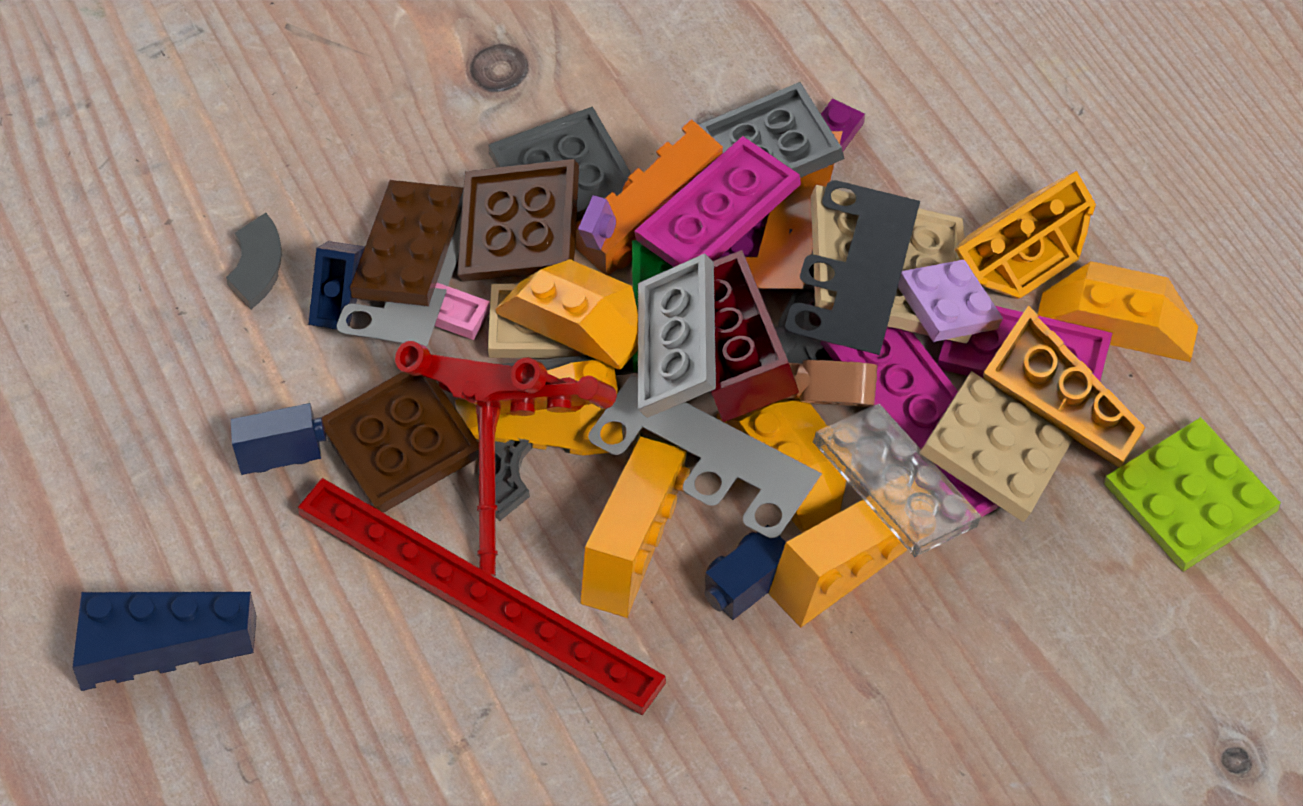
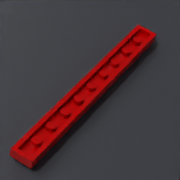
[298,478,666,716]

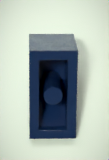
[308,241,365,329]

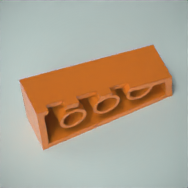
[576,119,723,275]

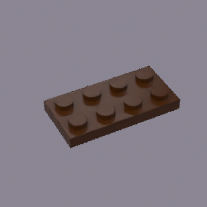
[350,180,464,306]

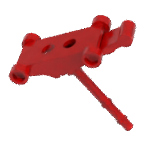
[395,341,617,576]

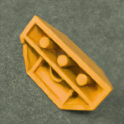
[954,171,1096,299]
[495,259,638,370]
[1037,261,1198,362]
[717,399,851,533]

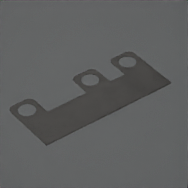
[785,180,920,355]

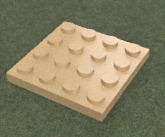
[811,185,972,344]

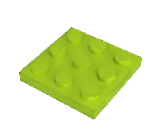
[1104,417,1281,572]

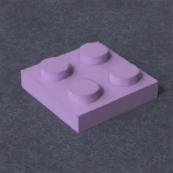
[898,260,1003,342]

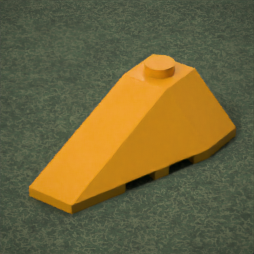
[455,360,623,456]

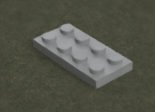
[638,253,716,418]

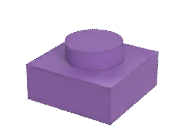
[578,195,616,251]

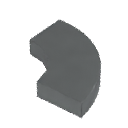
[226,213,282,310]
[478,438,532,521]

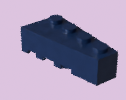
[72,591,257,691]

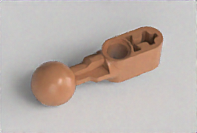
[785,360,878,407]

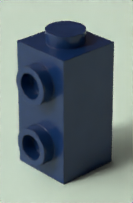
[231,403,327,475]
[705,524,786,620]

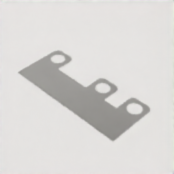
[337,210,462,347]

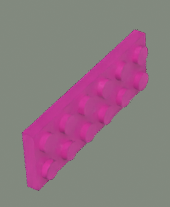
[821,326,1000,530]

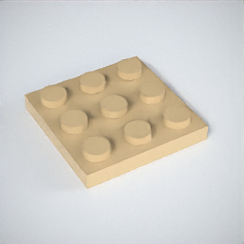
[920,371,1073,522]

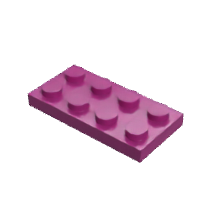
[635,136,801,267]
[938,306,1112,381]

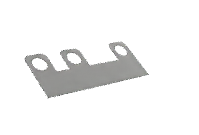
[588,374,822,538]

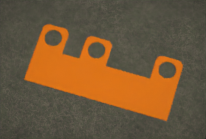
[745,131,843,289]

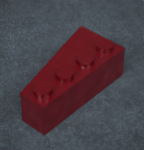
[711,250,800,422]

